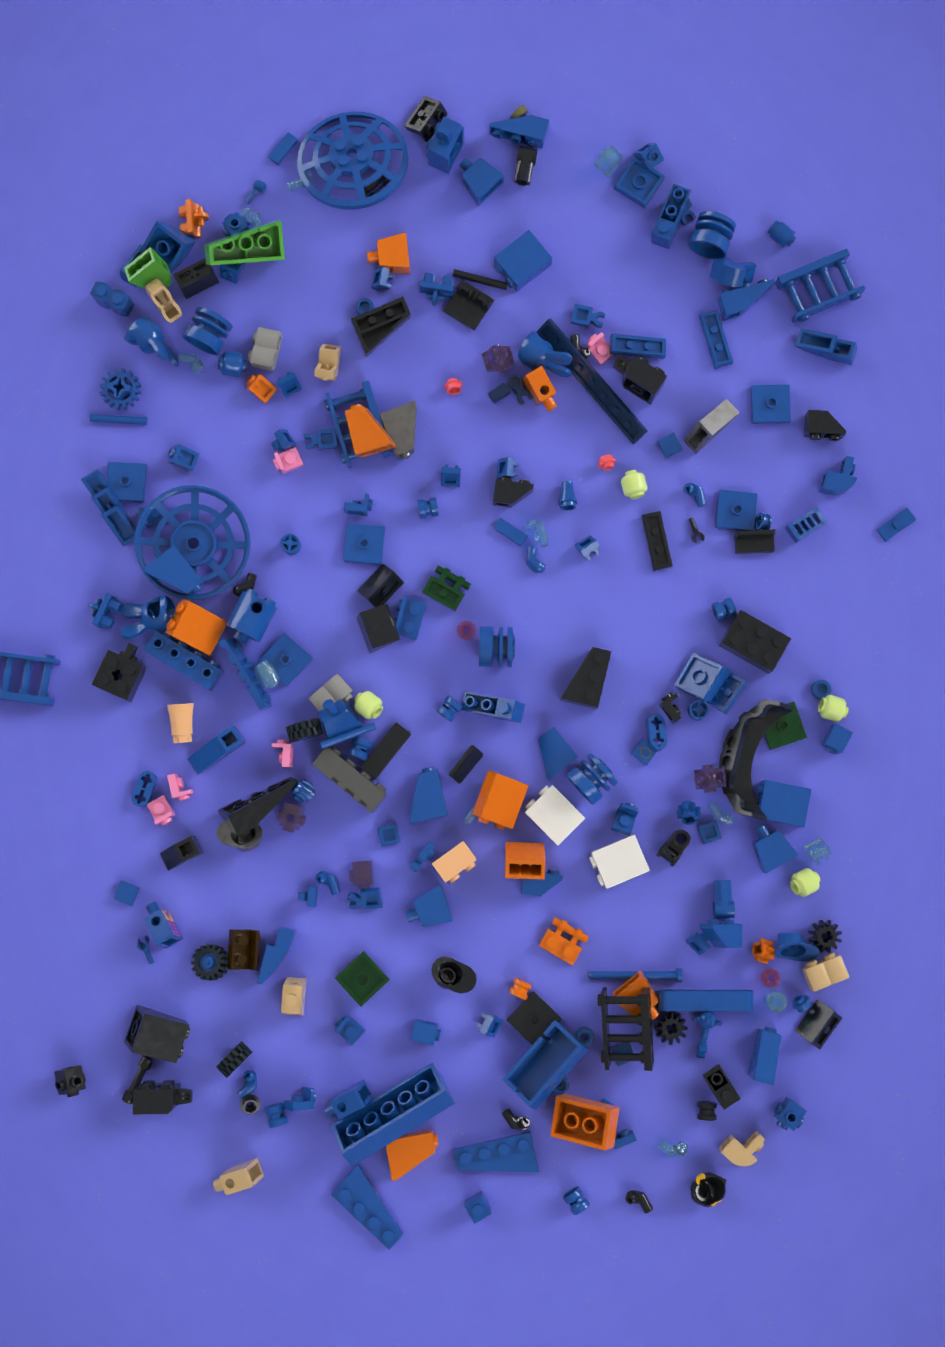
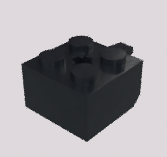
[613,356,667,405]
[92,643,146,702]
[133,1080,193,1115]

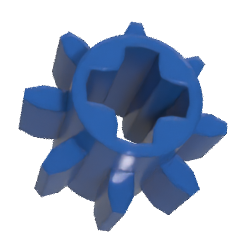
[291,779,315,804]
[677,801,701,825]

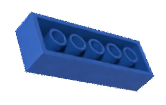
[331,1063,455,1166]

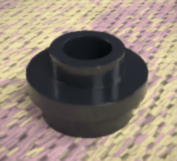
[240,1094,260,1114]

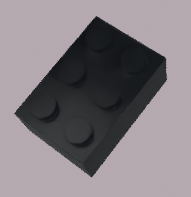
[719,610,791,674]

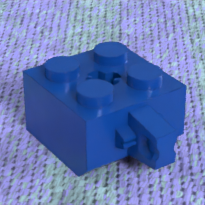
[426,117,464,174]

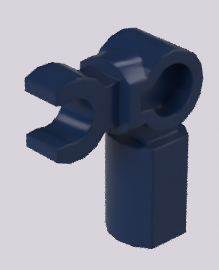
[488,375,533,405]

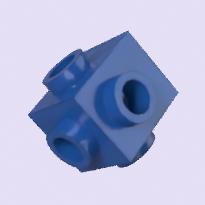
[222,212,250,237]
[774,1096,807,1131]

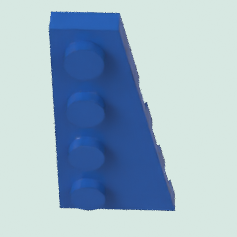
[218,638,272,710]

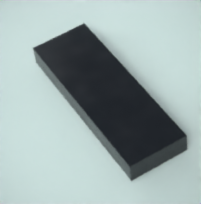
[641,511,673,571]
[360,722,412,779]

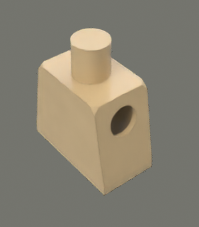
[281,977,306,1016]
[213,1158,264,1195]

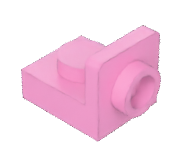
[587,332,615,366]
[273,447,304,474]
[272,740,294,768]
[167,774,194,801]
[147,795,176,826]

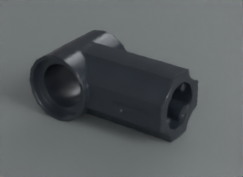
[514,146,538,186]

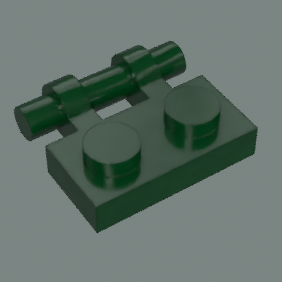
[422,565,471,611]

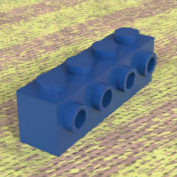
[144,631,223,691]

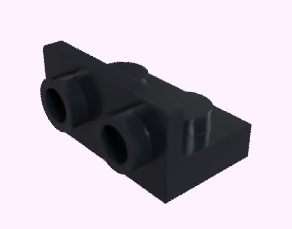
[404,96,447,142]

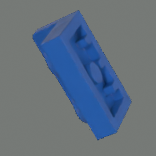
[393,596,427,640]

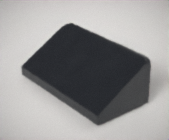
[449,745,483,784]

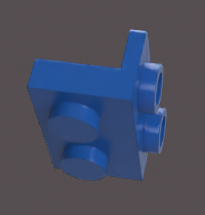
[707,667,748,714]

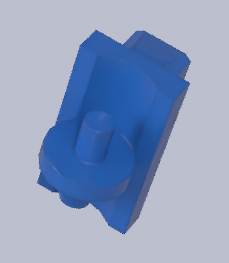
[419,273,454,306]
[88,593,123,629]

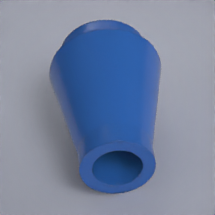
[558,481,577,511]

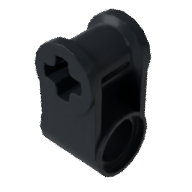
[656,829,690,867]

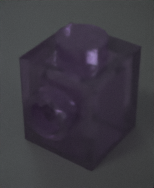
[349,860,374,889]

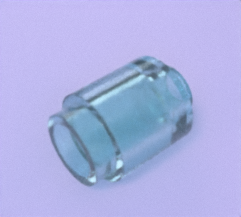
[254,660,280,690]

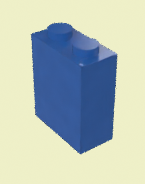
[493,230,553,291]
[757,780,812,827]

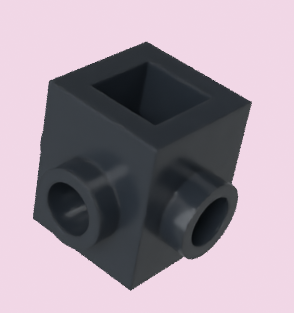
[54,1065,86,1097]

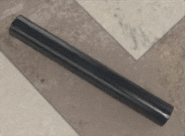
[452,269,508,290]

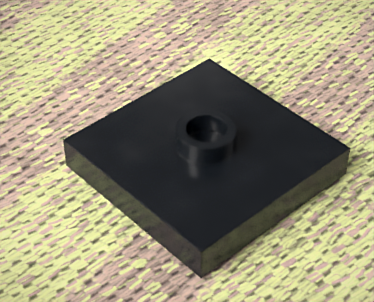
[507,991,562,1045]

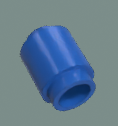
[767,220,796,248]

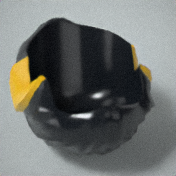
[690,1172,726,1208]

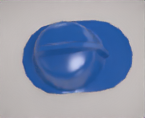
[774,933,820,962]

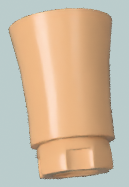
[167,703,194,743]

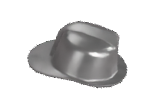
[217,821,263,852]

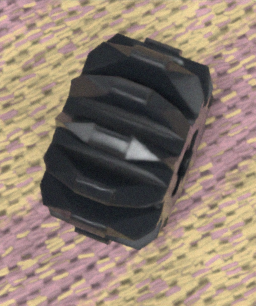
[808,920,842,953]
[654,1011,688,1045]

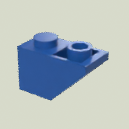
[521,870,563,897]
[700,919,742,948]

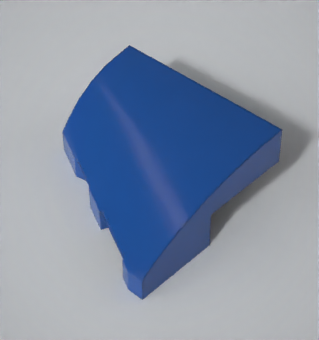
[538,727,578,780]

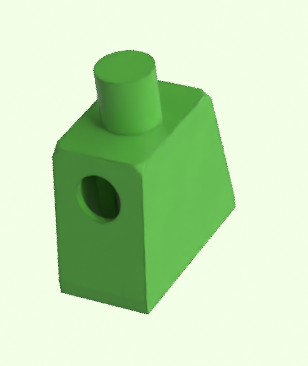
[124,247,172,289]

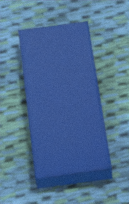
[877,508,916,542]

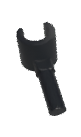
[689,517,705,543]

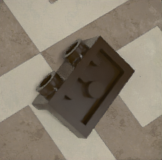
[227,929,261,970]

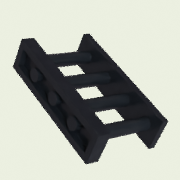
[598,987,654,1071]

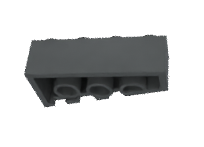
[312,747,388,813]

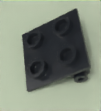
[443,281,495,331]

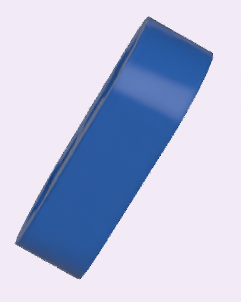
[646,714,667,752]
[132,771,157,807]

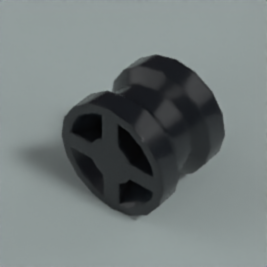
[697,1101,717,1121]

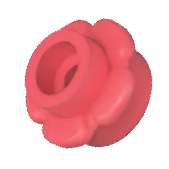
[444,378,462,395]
[598,454,616,471]

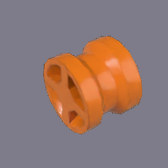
[509,977,532,1000]

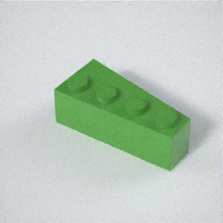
[204,220,285,265]

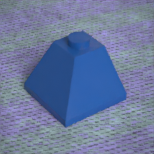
[139,221,196,274]

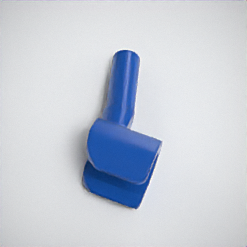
[245,180,267,204]
[137,936,154,964]

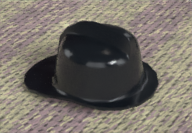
[431,957,477,993]

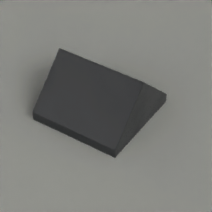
[357,604,400,654]

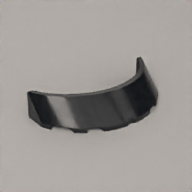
[719,700,794,821]

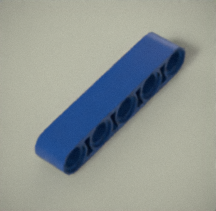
[657,989,753,1011]

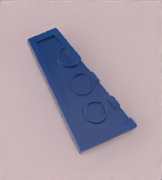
[454,1131,539,1172]
[331,1164,403,1250]

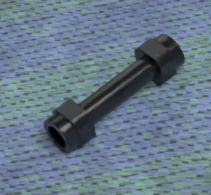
[122,1055,153,1104]

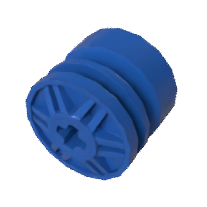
[689,211,736,259]
[183,307,233,356]
[479,626,515,667]
[566,753,618,805]

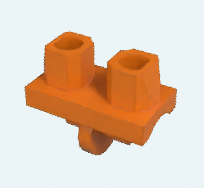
[179,199,209,238]

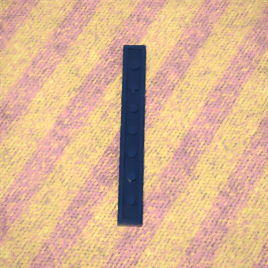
[537,318,648,444]

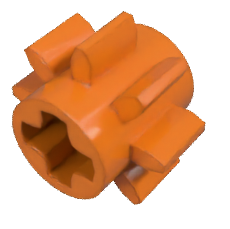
[751,938,776,964]

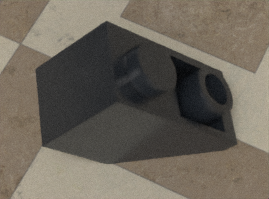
[804,410,846,441]
[493,477,534,508]
[160,836,203,871]
[702,1064,741,1110]

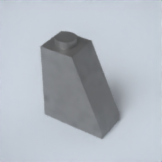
[683,399,740,454]
[380,400,417,460]

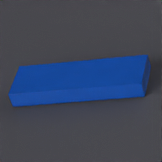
[699,310,733,369]
[610,334,666,359]

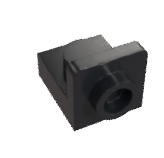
[659,692,681,724]

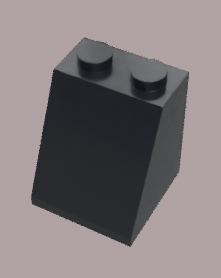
[124,1005,190,1063]

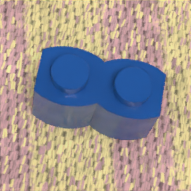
[90,281,134,316]

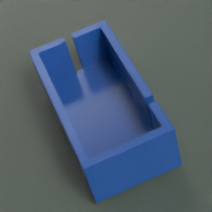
[502,1020,588,1110]

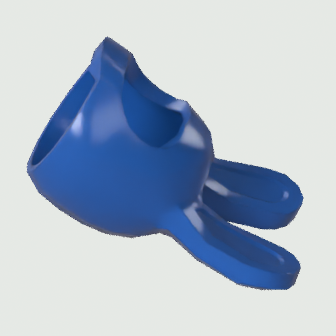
[124,317,179,367]
[518,331,573,377]
[120,595,176,639]

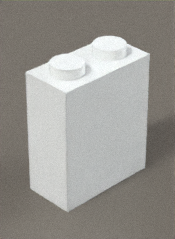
[524,785,585,846]
[589,835,650,889]

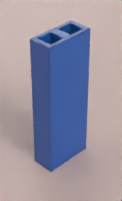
[268,132,298,165]
[493,518,528,547]

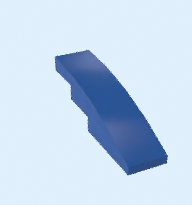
[81,468,136,546]

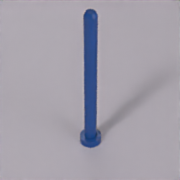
[588,968,683,982]

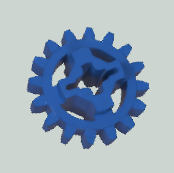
[100,368,142,410]

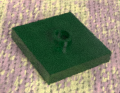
[764,702,807,750]
[335,951,390,1007]

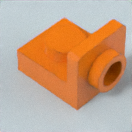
[245,374,277,403]

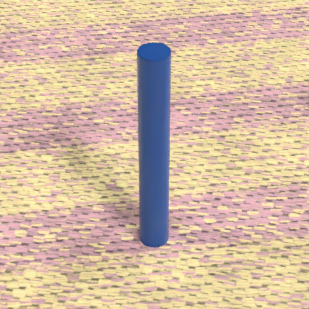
[90,414,148,425]
[319,722,376,749]

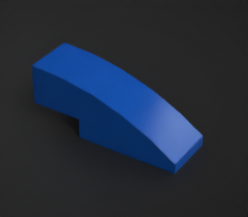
[795,328,857,365]
[257,926,297,984]

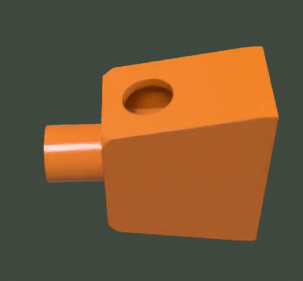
[367,233,410,274]
[522,366,557,412]
[612,970,659,1020]

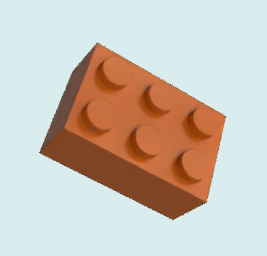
[550,1093,620,1151]

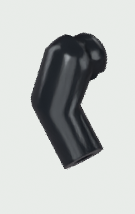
[570,334,591,359]
[233,573,257,597]
[501,1108,530,1130]
[625,1190,653,1214]

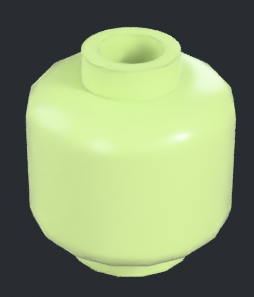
[621,470,648,499]
[354,691,383,719]
[818,695,849,722]
[790,868,820,897]

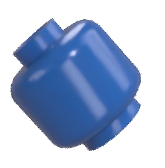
[218,351,246,377]

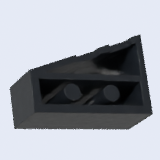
[351,297,411,357]
[560,647,611,709]

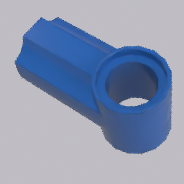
[713,880,735,919]

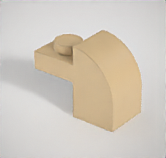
[314,344,341,381]
[718,1131,765,1166]

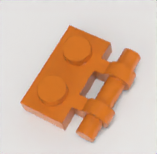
[539,917,589,966]

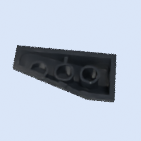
[218,777,298,837]

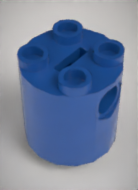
[226,589,277,644]

